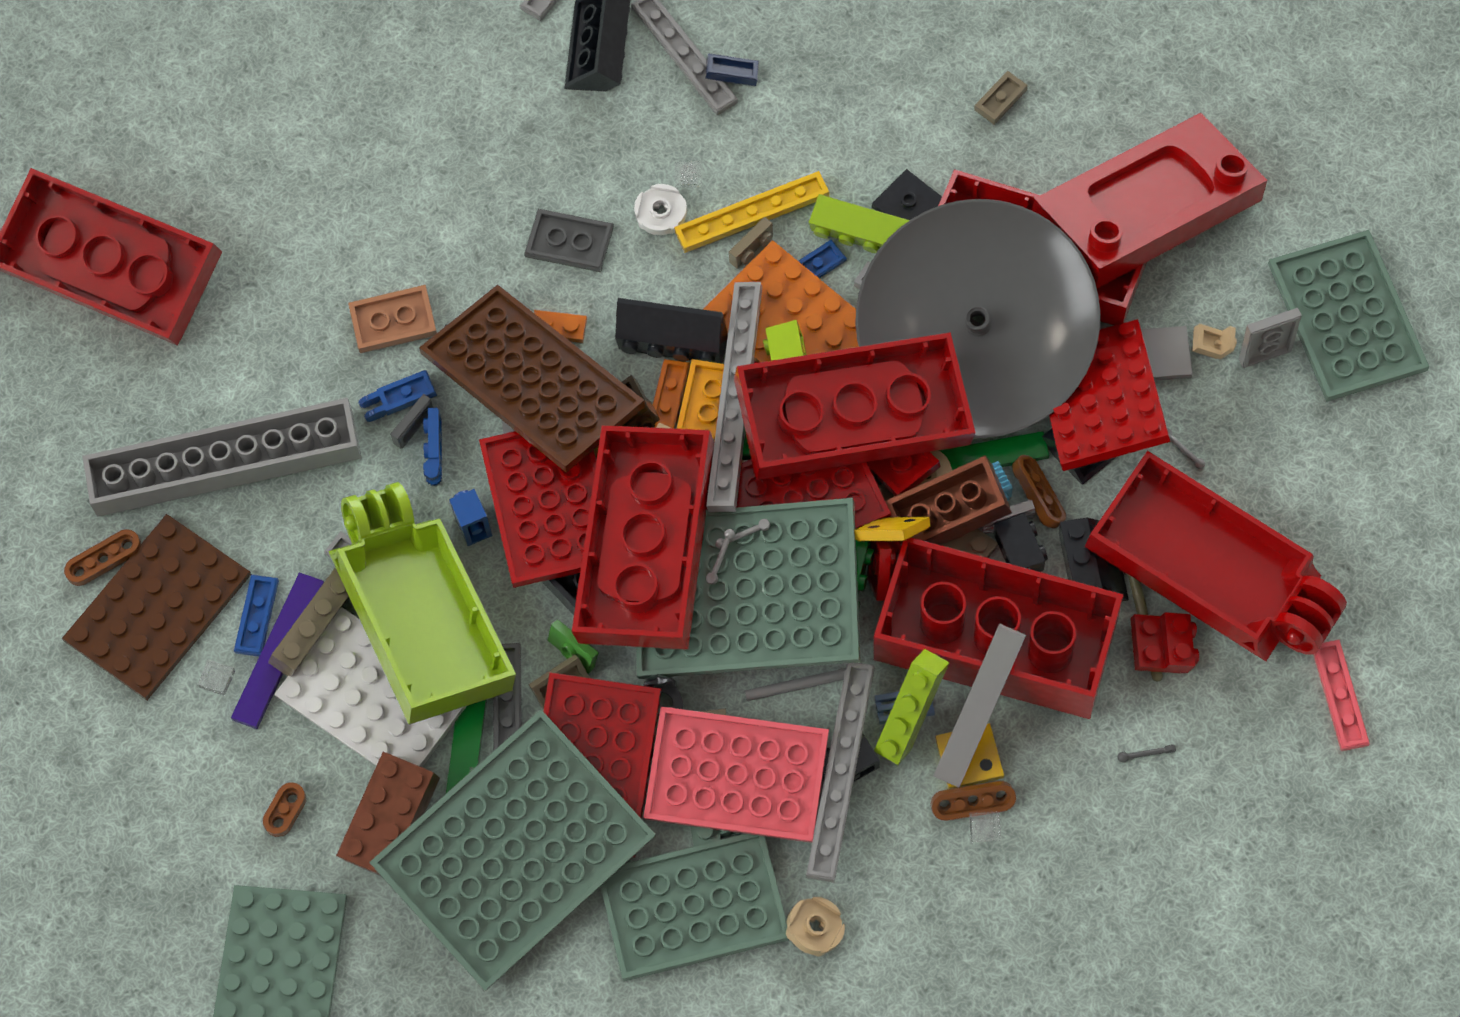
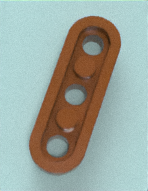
[1012,455,1066,528]
[64,529,141,586]
[931,781,1016,821]

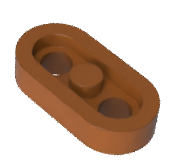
[263,782,306,837]

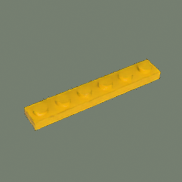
[674,171,830,253]

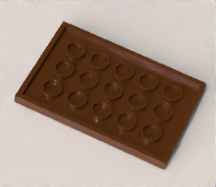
[62,514,252,701]

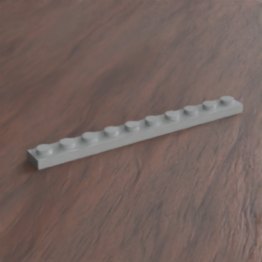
[707,282,762,512]

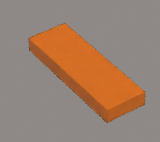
[653,359,690,429]

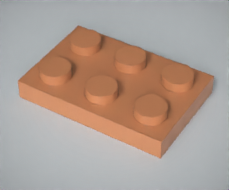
[348,285,437,353]

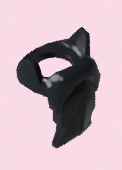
[643,674,684,716]

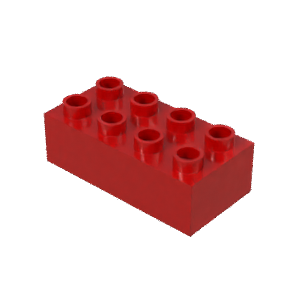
[873,537,1123,719]

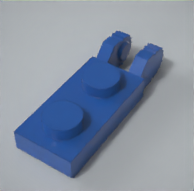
[359,370,437,422]
[423,408,442,486]

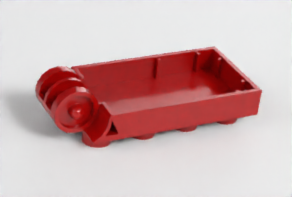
[1085,450,1347,662]

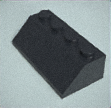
[564,0,630,92]
[615,298,728,364]

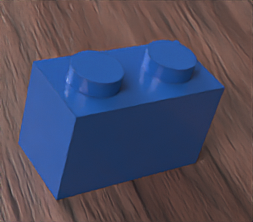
[449,489,493,546]

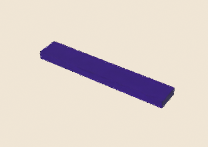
[231,572,324,729]

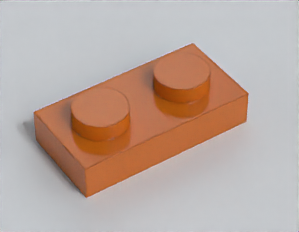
[534,310,587,343]

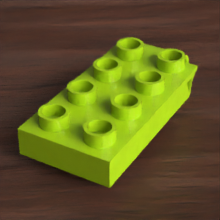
[328,482,516,725]

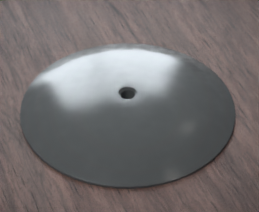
[855,199,1100,439]

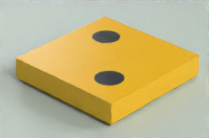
[854,517,931,541]
[935,723,1004,789]

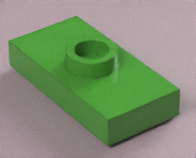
[547,619,599,674]

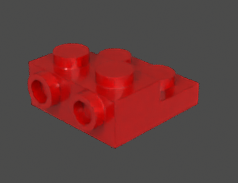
[867,541,901,601]
[1130,612,1200,674]

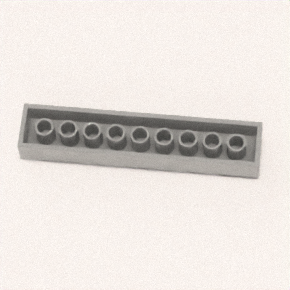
[82,398,362,517]

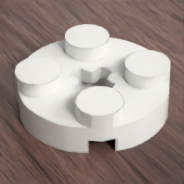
[634,184,687,235]

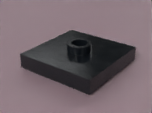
[872,169,942,220]

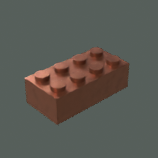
[885,456,1012,545]
[336,751,440,876]

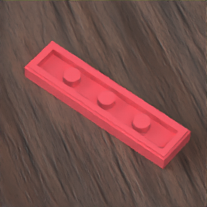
[1313,639,1370,751]

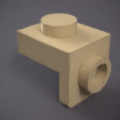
[1192,323,1237,359]

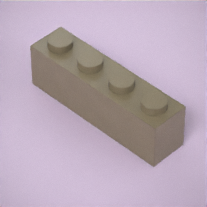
[268,568,349,677]

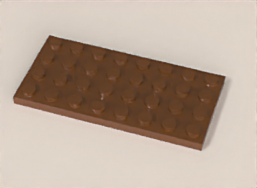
[419,285,645,473]

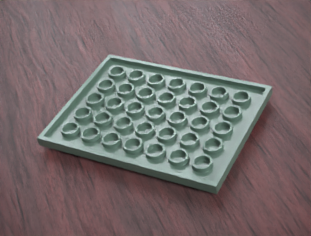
[636,498,861,679]
[369,709,656,991]

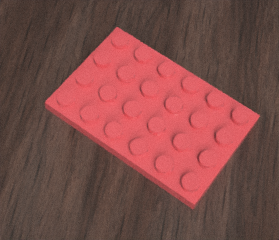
[643,707,829,843]

